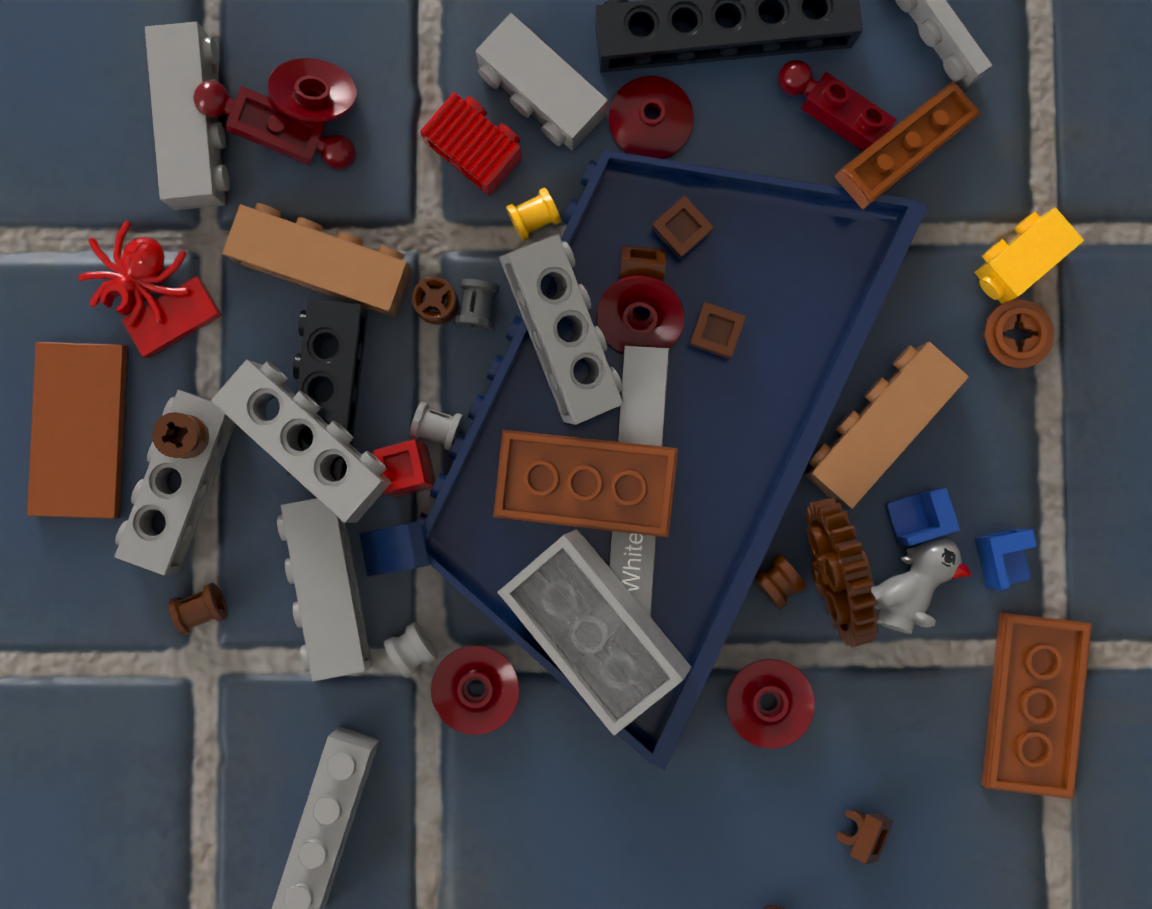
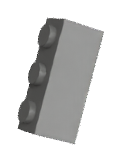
[475,13,608,152]

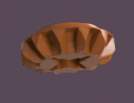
[982,299,1054,369]

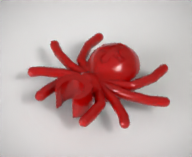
[78,221,190,327]

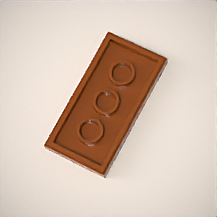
[27,342,128,518]
[493,430,679,537]
[981,612,1092,799]

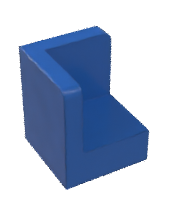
[885,488,960,546]
[975,528,1037,591]

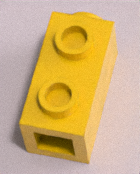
[974,207,1084,304]

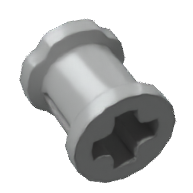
[409,401,464,451]

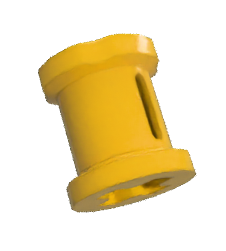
[506,187,562,241]

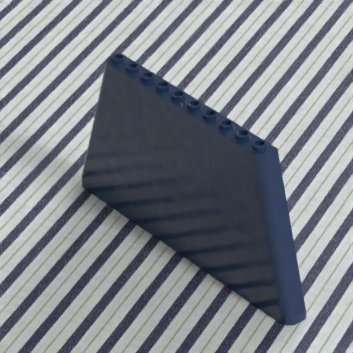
[417,150,928,770]

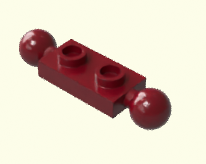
[778,60,897,151]
[193,81,356,170]

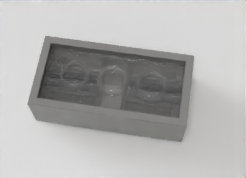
[498,529,692,736]

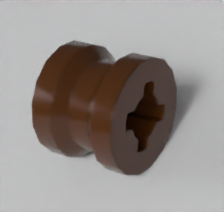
[412,276,459,325]
[152,412,209,459]
[754,554,807,610]

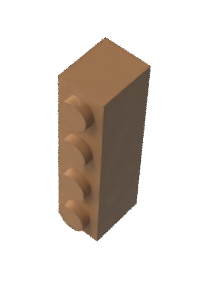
[222,203,413,318]
[803,342,969,509]

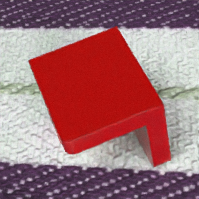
[372,439,436,497]

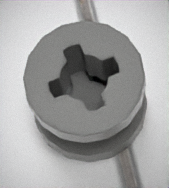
[384,622,438,678]

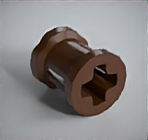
[168,583,228,635]

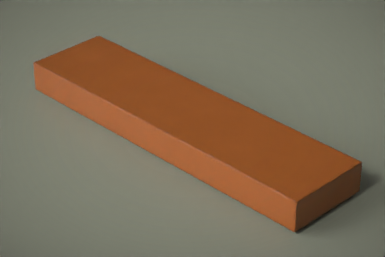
[834,81,981,210]

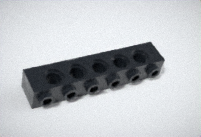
[595,0,863,73]

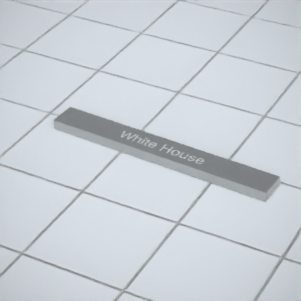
[609,346,669,617]

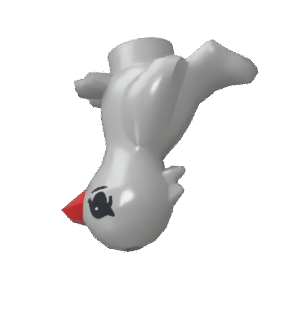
[871,536,972,634]

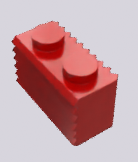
[420,92,522,197]

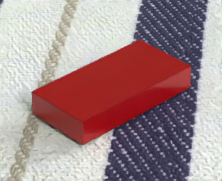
[121,276,222,359]

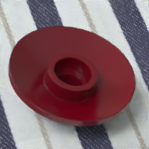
[268,58,356,122]
[608,76,694,159]
[596,275,685,354]
[431,645,520,735]
[726,659,815,749]

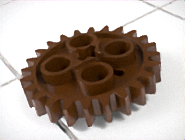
[805,498,879,648]

